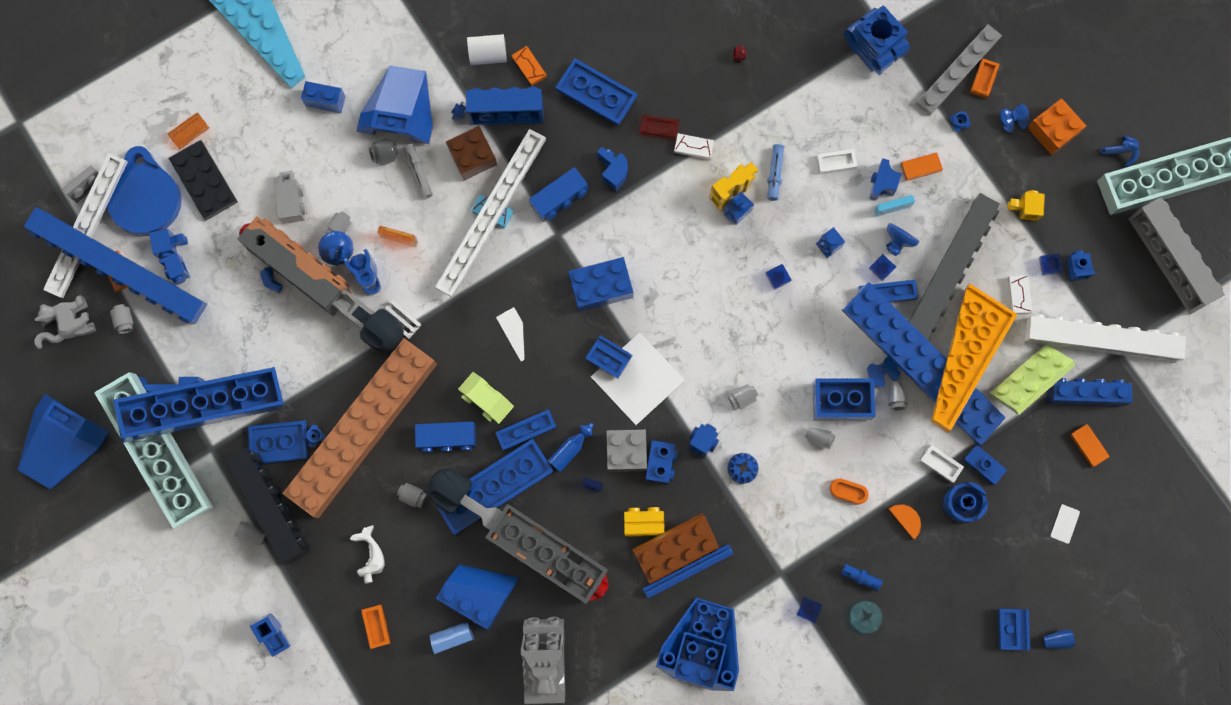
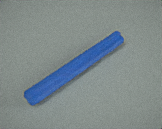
[643,544,733,598]

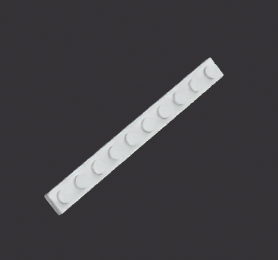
[435,129,546,298]

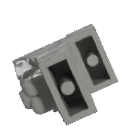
[521,617,566,704]

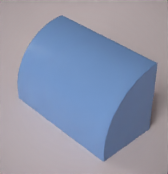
[430,621,475,654]

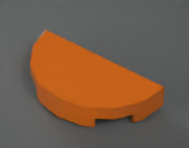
[888,504,921,540]

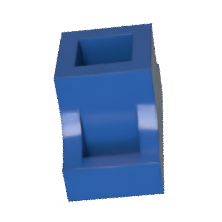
[869,158,902,200]

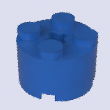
[943,482,988,524]

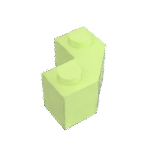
[458,372,514,424]

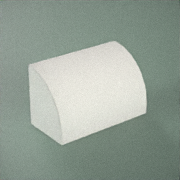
[467,34,507,65]

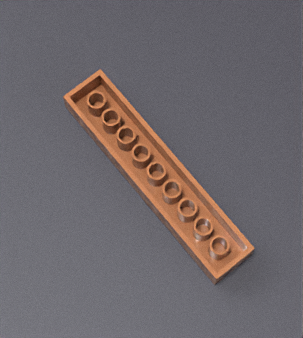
[282,338,437,518]

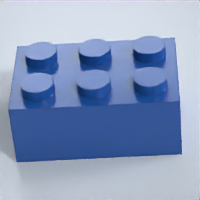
[568,257,634,312]
[812,378,876,421]

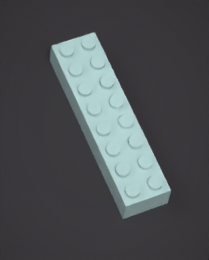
[1097,137,1231,215]
[94,372,213,528]

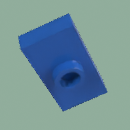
[963,445,1007,485]

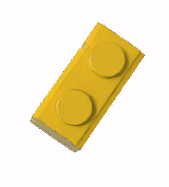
[624,507,664,537]

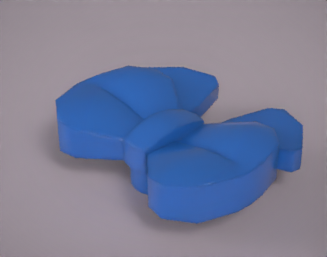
[999,104,1030,133]
[867,357,900,387]

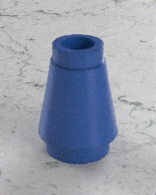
[1043,629,1075,649]

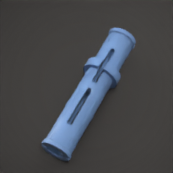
[767,144,785,201]

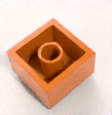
[1027,98,1086,155]

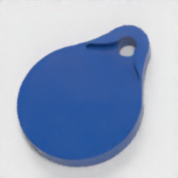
[107,146,182,236]

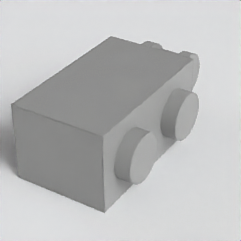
[274,170,307,224]

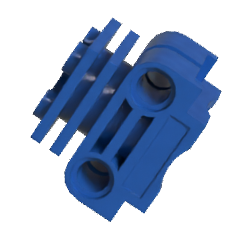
[843,5,910,76]

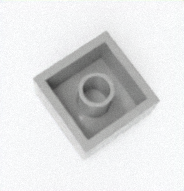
[607,429,647,472]

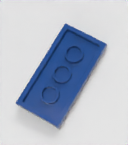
[556,58,638,126]

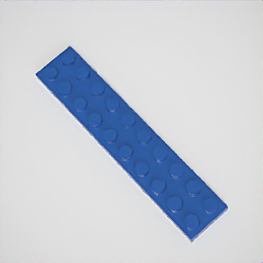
[841,282,1006,446]

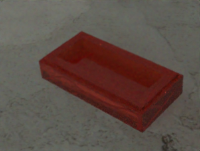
[640,114,679,139]

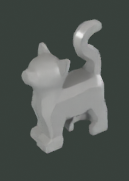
[34,295,96,349]

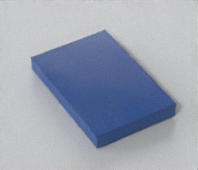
[248,420,309,464]

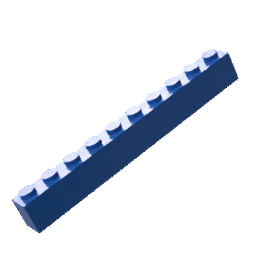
[24,207,207,324]

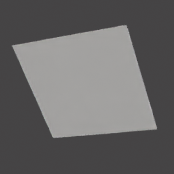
[591,332,685,425]

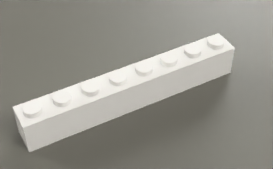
[1024,314,1186,363]

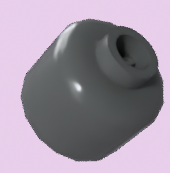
[369,139,398,165]

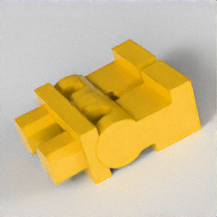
[709,162,758,211]

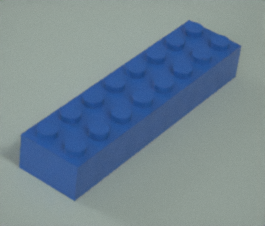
[113,367,284,443]

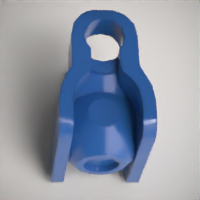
[343,249,381,295]

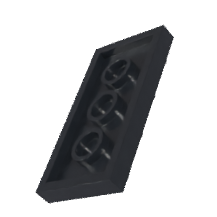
[168,140,238,221]

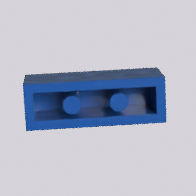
[529,167,588,222]
[415,422,476,453]

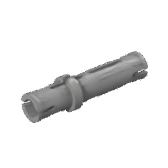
[403,144,433,199]

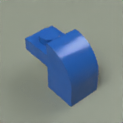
[597,147,628,191]
[250,613,291,657]

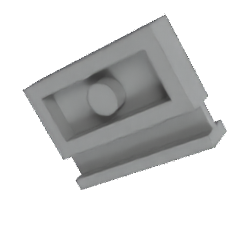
[61,165,99,203]

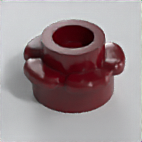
[733,44,747,63]

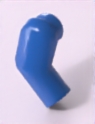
[260,267,283,293]

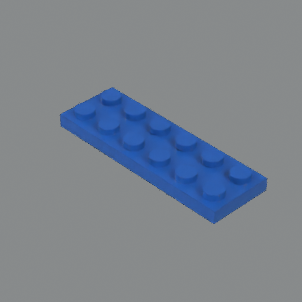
[436,439,554,535]

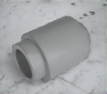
[325,211,352,233]
[110,304,134,334]
[728,384,758,410]
[397,483,428,508]

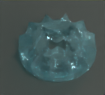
[850,601,883,633]

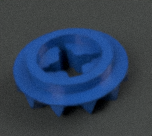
[727,453,759,484]

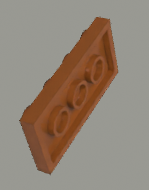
[632,513,719,584]

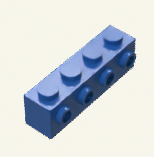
[1047,378,1133,406]

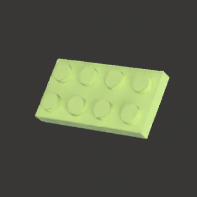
[990,344,1076,415]

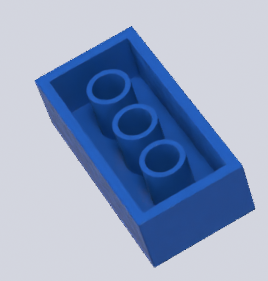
[466,87,544,125]

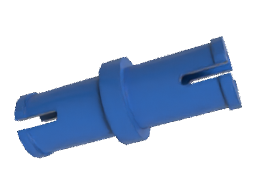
[841,564,883,592]

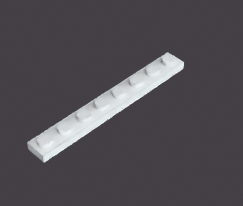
[43,153,128,298]

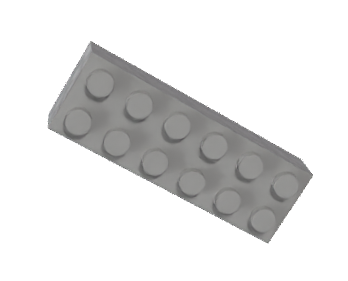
[1128,197,1225,314]

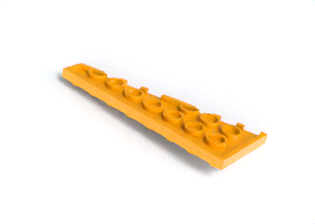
[931,283,1017,433]

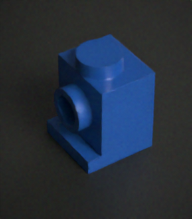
[816,227,845,258]
[1066,250,1095,281]
[159,253,190,285]

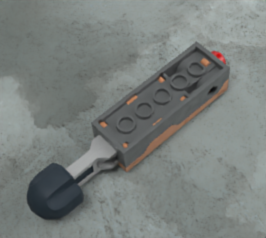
[237,216,404,352]
[427,469,609,604]

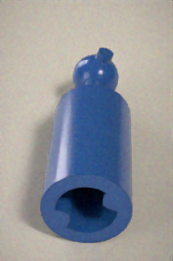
[548,423,594,472]

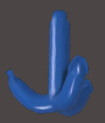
[1100,135,1140,167]

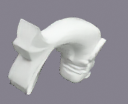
[350,525,385,584]

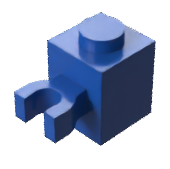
[724,192,754,225]
[149,229,188,259]

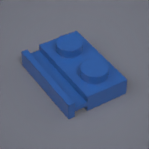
[585,335,633,379]
[998,609,1030,650]

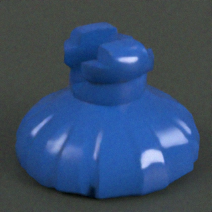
[886,223,919,256]
[318,231,354,266]

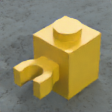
[1007,190,1045,221]

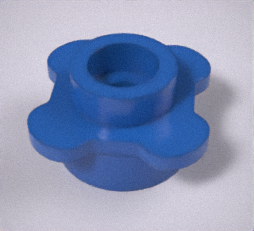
[451,101,466,120]
[949,111,971,132]
[302,425,325,448]

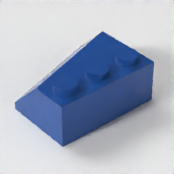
[436,565,520,630]

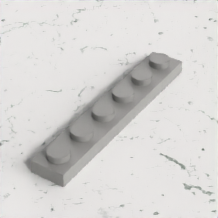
[917,25,1002,116]

